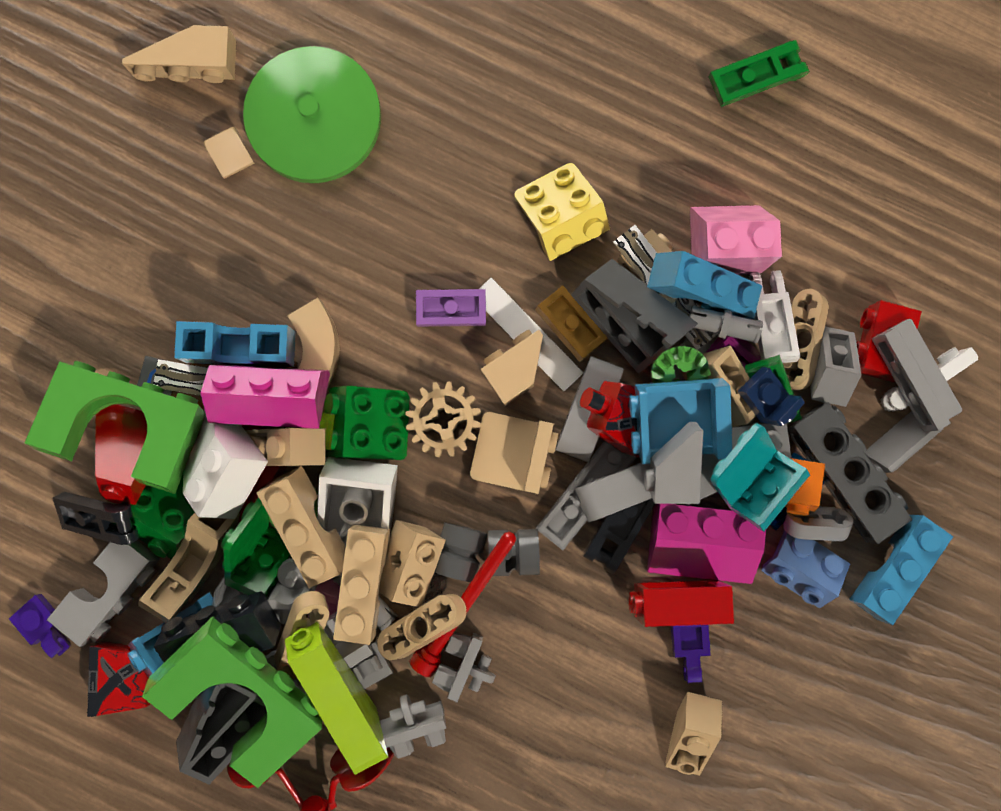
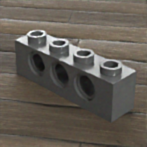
[787,402,912,544]

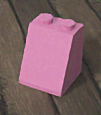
[690,205,782,275]

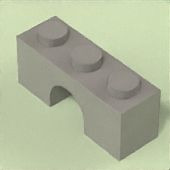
[47,541,160,647]

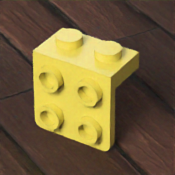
[514,163,610,261]

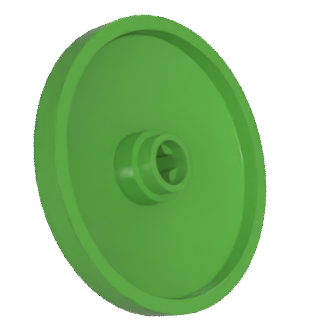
[243,46,381,183]

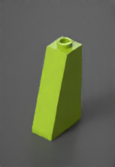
[285,622,388,775]

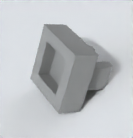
[350,640,394,689]

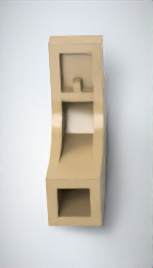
[287,298,340,388]
[139,513,240,623]

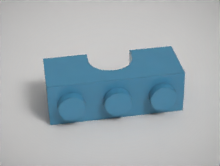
[647,251,762,319]
[174,321,296,367]
[849,515,954,625]

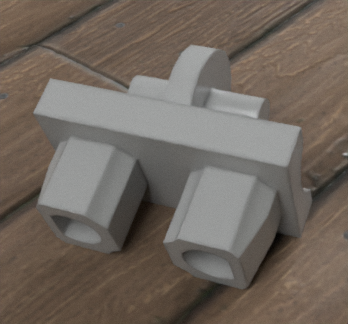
[268,559,317,624]
[432,632,496,702]
[381,694,446,759]

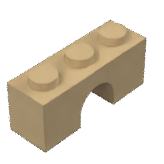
[256,466,346,588]
[333,524,390,645]

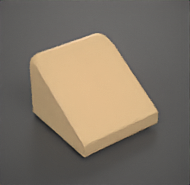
[203,127,255,179]

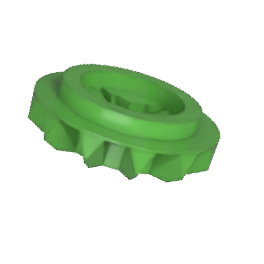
[651,346,711,383]

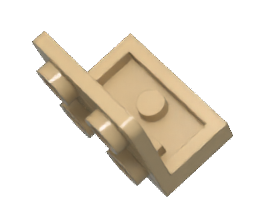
[470,412,558,494]

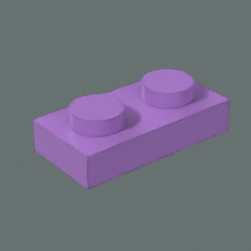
[416,289,486,327]

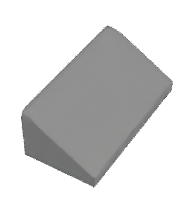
[864,411,943,473]

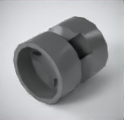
[434,522,488,582]
[488,529,540,576]

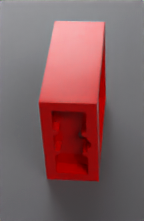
[628,580,734,627]

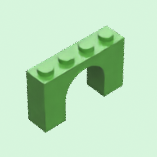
[25,361,206,494]
[142,616,322,788]

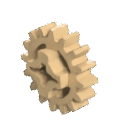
[405,381,481,458]

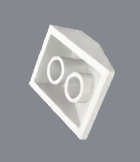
[183,415,268,519]
[317,457,398,546]

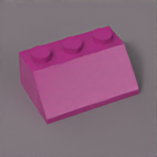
[200,364,330,429]
[647,504,766,584]

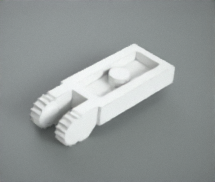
[749,270,800,363]
[880,347,978,412]

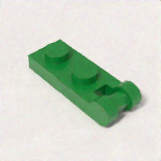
[708,40,810,107]

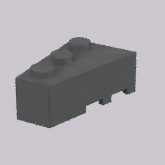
[571,259,698,374]
[176,683,266,785]

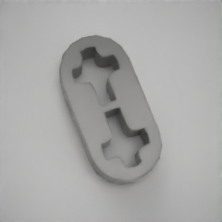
[783,506,854,541]

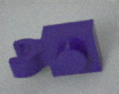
[9,594,71,658]
[671,625,711,683]

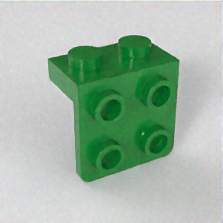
[325,386,410,460]
[122,475,195,559]
[221,497,292,597]

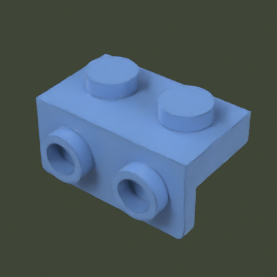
[762,530,850,608]

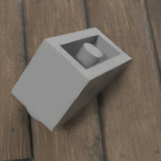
[810,326,862,407]
[644,422,703,504]

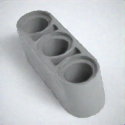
[555,356,623,463]
[575,459,652,522]

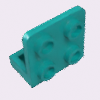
[711,423,810,532]

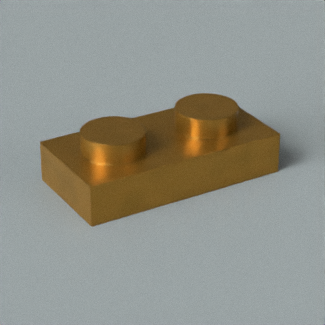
[535,286,607,362]

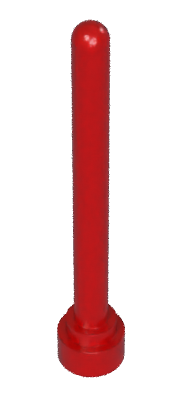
[409,532,516,677]

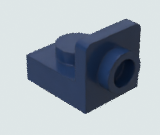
[738,367,805,426]

